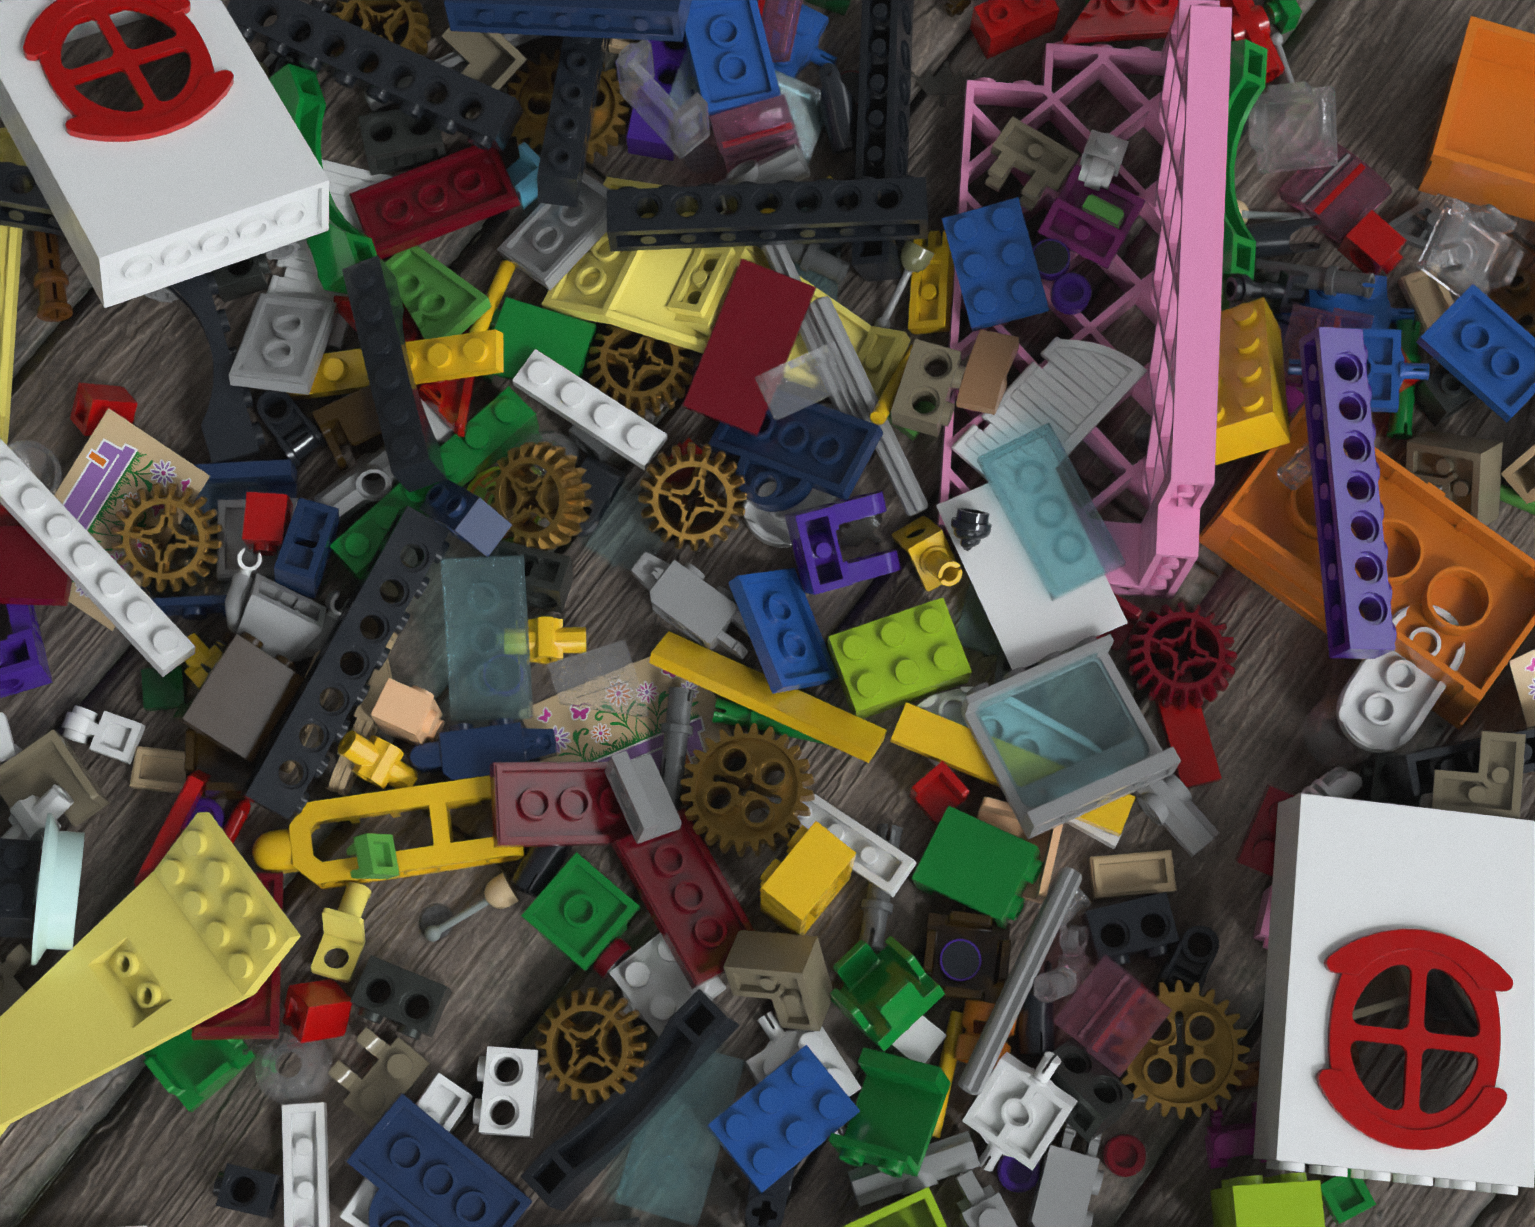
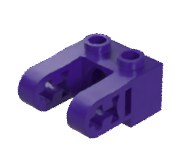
[784,491,901,595]
[0,604,53,698]

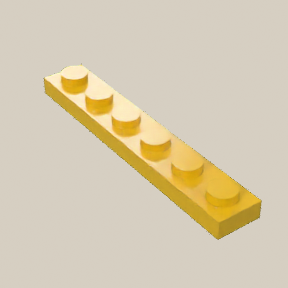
[286,329,504,401]

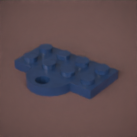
[708,389,883,512]
[345,1093,533,1227]

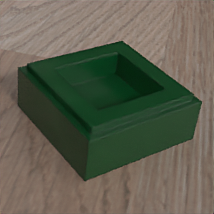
[141,665,187,712]

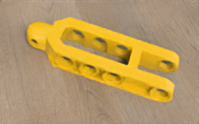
[252,775,525,890]

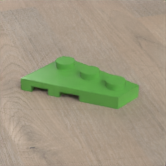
[385,246,492,339]

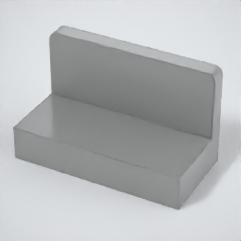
[604,751,682,844]

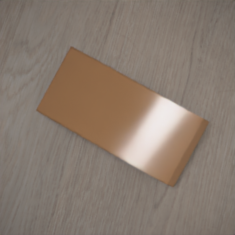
[956,329,1019,415]

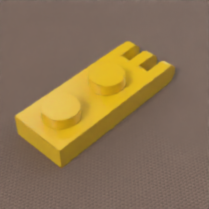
[908,230,954,335]

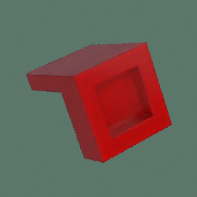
[70,383,138,436]
[909,760,970,826]
[281,979,352,1043]

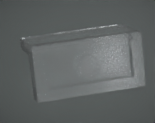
[755,341,846,420]

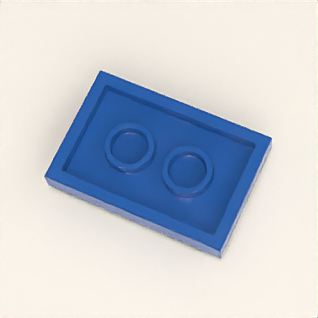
[684,0,781,117]
[942,197,1049,332]
[1416,284,1535,423]
[728,568,838,694]
[707,1045,860,1194]

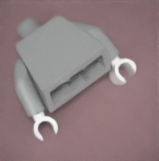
[225,547,349,662]

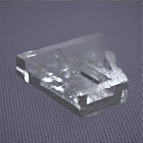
[548,640,649,717]

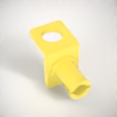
[311,882,371,983]

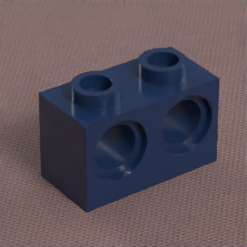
[419,479,512,557]
[274,497,340,599]

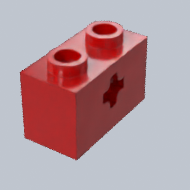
[970,0,1059,59]

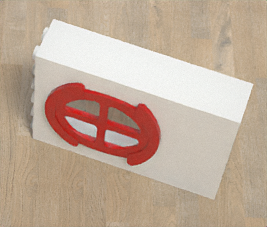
[0,0,329,308]
[1253,793,1535,1195]

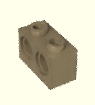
[891,339,966,437]

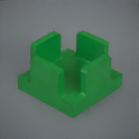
[521,852,640,972]
[829,936,945,1052]
[143,1028,258,1112]

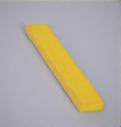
[649,631,887,763]
[890,702,1135,837]

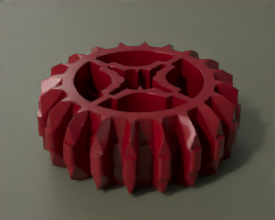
[1126,601,1237,711]

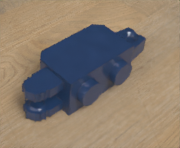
[409,718,557,781]

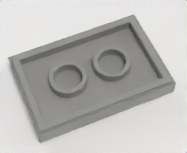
[497,173,610,291]
[229,293,338,395]

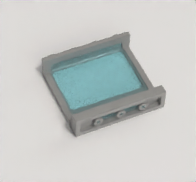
[960,634,1181,839]

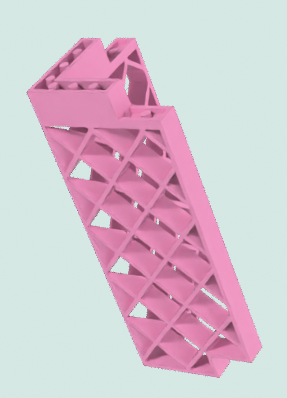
[937,0,1232,599]

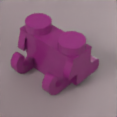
[1205,1101,1267,1169]

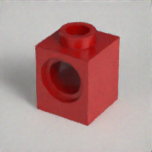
[1338,210,1407,275]
[242,492,293,556]

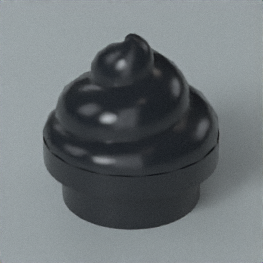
[951,508,992,551]

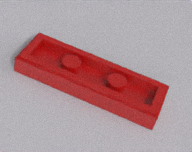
[1154,665,1222,789]
[134,769,211,887]

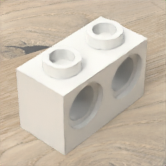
[473,1046,541,1138]

